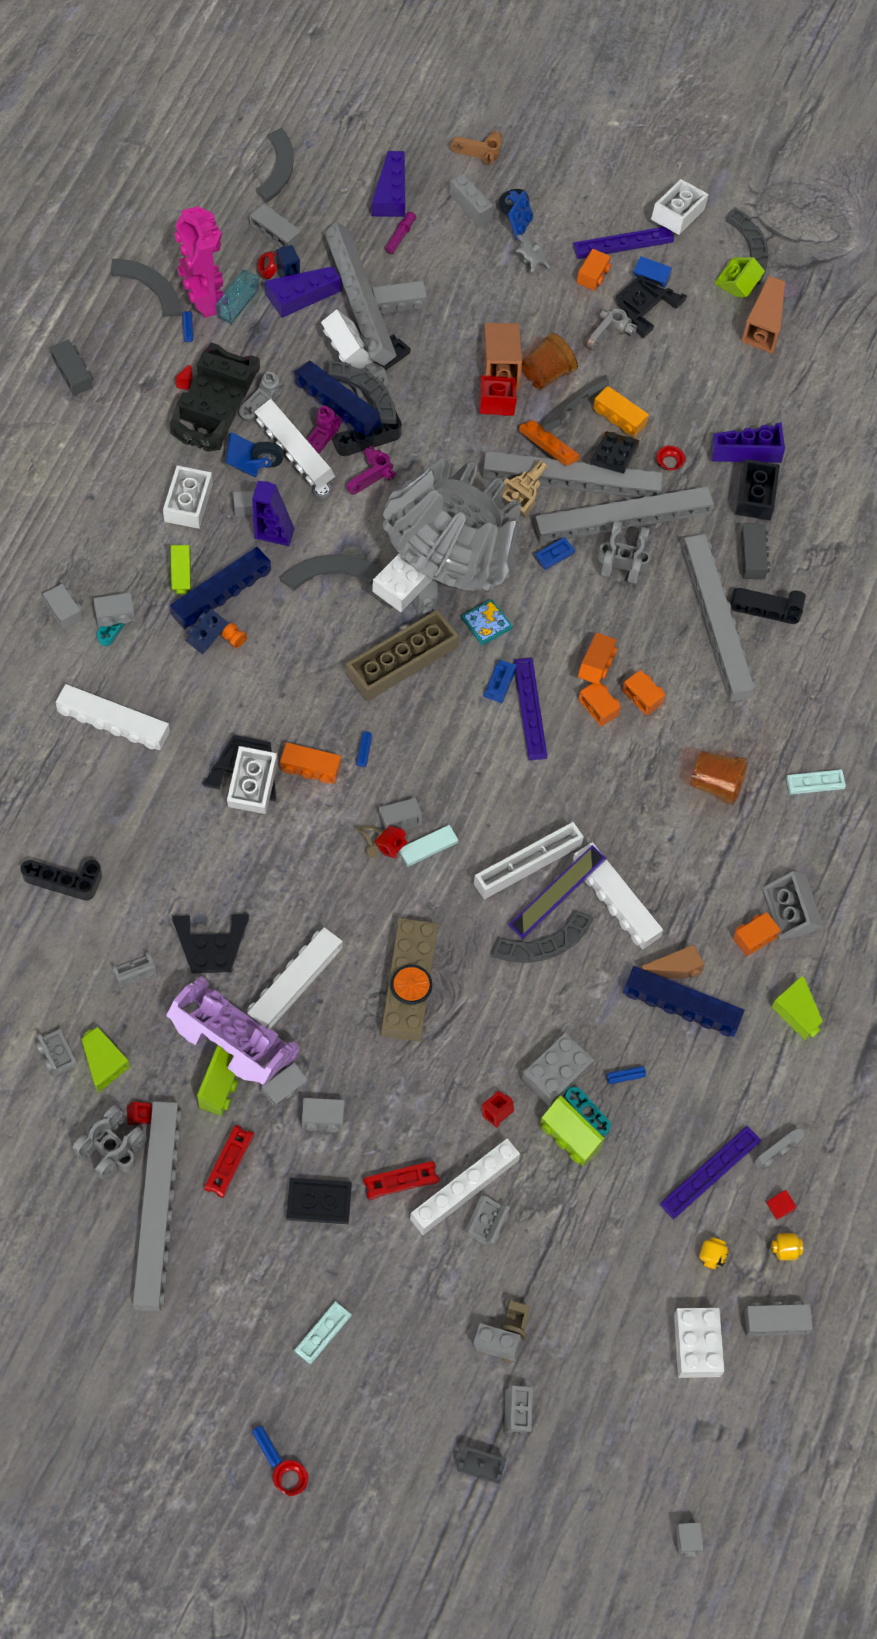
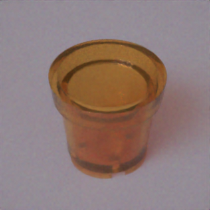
[521,332,578,390]
[691,751,748,805]

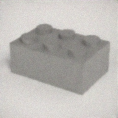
[522,1033,594,1107]

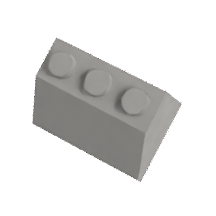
[763,871,823,940]

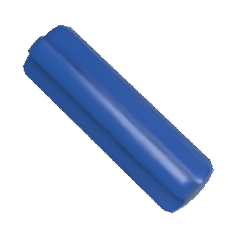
[183,311,193,342]
[357,731,372,767]
[607,1066,646,1084]
[252,1426,282,1467]

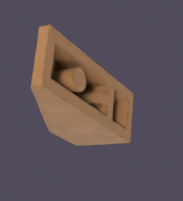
[639,945,705,979]

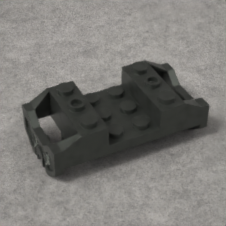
[170,342,260,452]

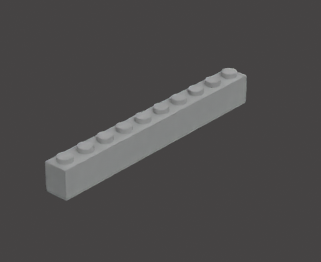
[324,222,397,366]
[483,451,662,498]
[534,487,714,544]
[682,534,756,702]
[133,1101,182,1311]

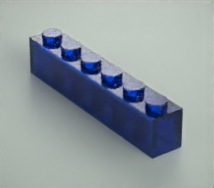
[294,360,381,436]
[170,547,271,629]
[623,966,745,1037]

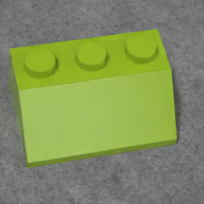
[197,1045,239,1116]
[540,1095,605,1167]

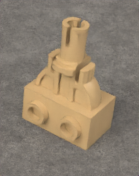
[502,460,548,518]

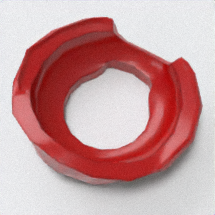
[257,251,278,279]
[656,445,686,471]
[273,1460,308,1496]

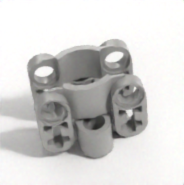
[598,521,651,584]
[73,1105,147,1182]

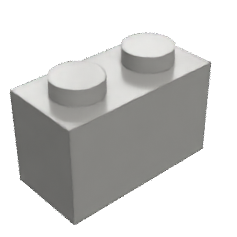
[43,584,83,630]
[93,593,135,627]
[302,1098,344,1132]
[474,1323,522,1362]

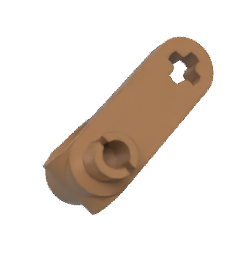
[450,130,503,165]

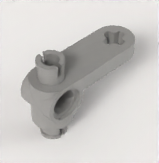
[587,308,637,350]
[239,371,285,422]

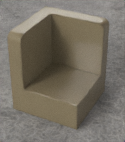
[503,1300,531,1334]

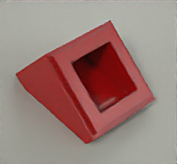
[175,365,193,390]
[127,1101,152,1125]
[766,1190,796,1220]

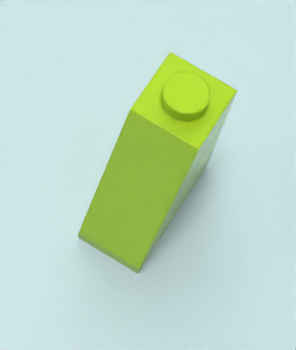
[171,545,191,595]
[772,976,823,1041]
[82,1027,130,1093]

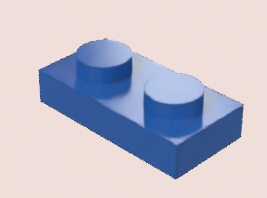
[535,537,575,570]

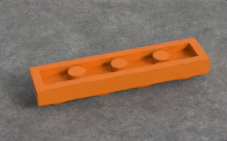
[519,420,580,466]

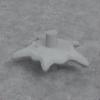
[516,235,550,272]

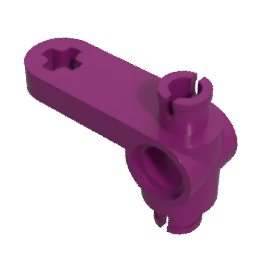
[307,406,341,454]
[346,446,396,495]

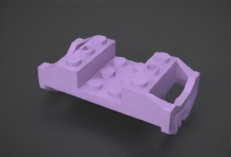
[166,976,300,1085]

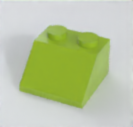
[714,257,765,297]

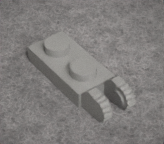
[754,1128,805,1170]

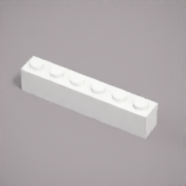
[254,399,335,490]
[55,684,170,750]
[474,822,584,900]
[572,842,663,950]
[247,927,343,1029]
[410,1139,520,1235]

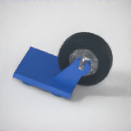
[499,189,533,240]
[226,432,284,477]

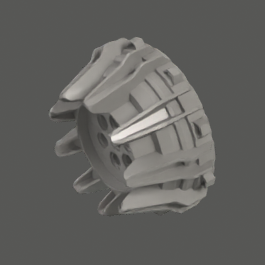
[383,458,521,591]

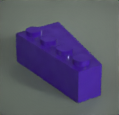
[371,151,405,217]
[264,266,341,318]
[710,422,785,463]
[252,481,295,546]

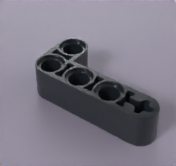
[336,410,402,456]
[730,588,806,624]
[20,860,102,901]

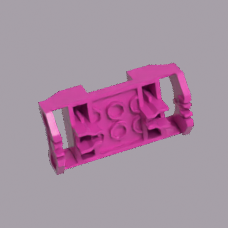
[174,206,226,318]

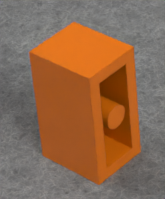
[577,249,612,291]
[622,670,665,716]
[579,683,621,727]
[733,912,781,957]

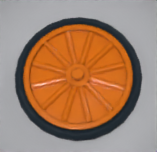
[390,965,433,1005]

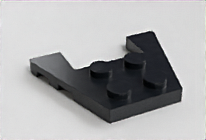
[615,277,687,338]
[203,735,276,802]
[172,914,249,973]

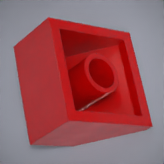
[479,375,517,416]

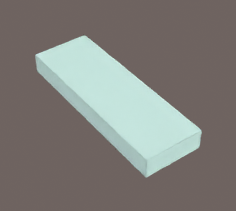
[786,769,846,795]
[399,825,459,867]
[294,1301,352,1365]

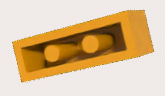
[593,386,649,437]

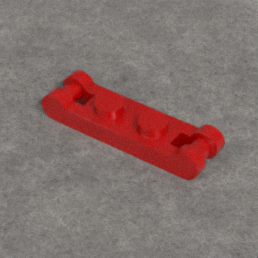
[204,1125,255,1198]
[363,1161,440,1200]

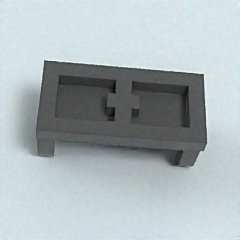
[458,1446,507,1484]

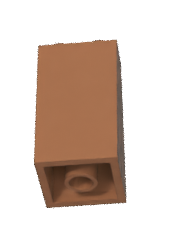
[741,276,785,354]
[484,323,522,390]

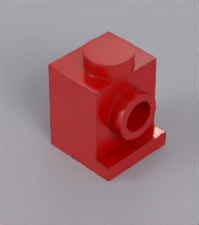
[374,826,407,859]
[482,1091,514,1128]

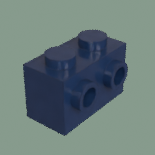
[185,608,229,654]

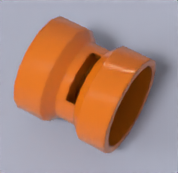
[221,623,247,648]

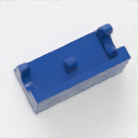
[633,256,672,288]
[483,660,517,703]

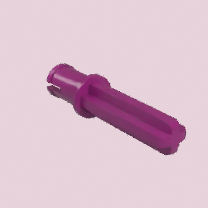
[385,212,416,254]

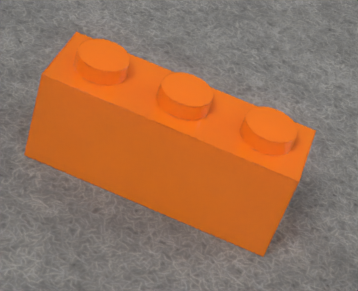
[578,632,618,685]
[280,742,341,784]

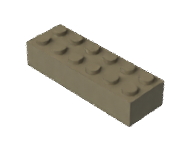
[346,609,459,701]
[381,918,438,1042]

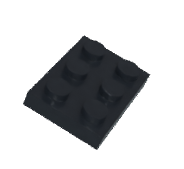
[590,431,640,474]
[286,1178,352,1225]

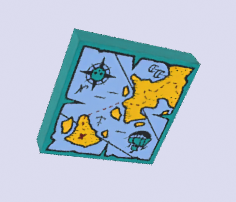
[462,599,513,646]

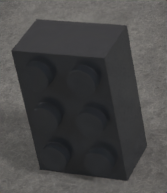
[735,459,780,521]

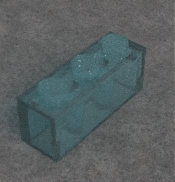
[216,269,259,325]

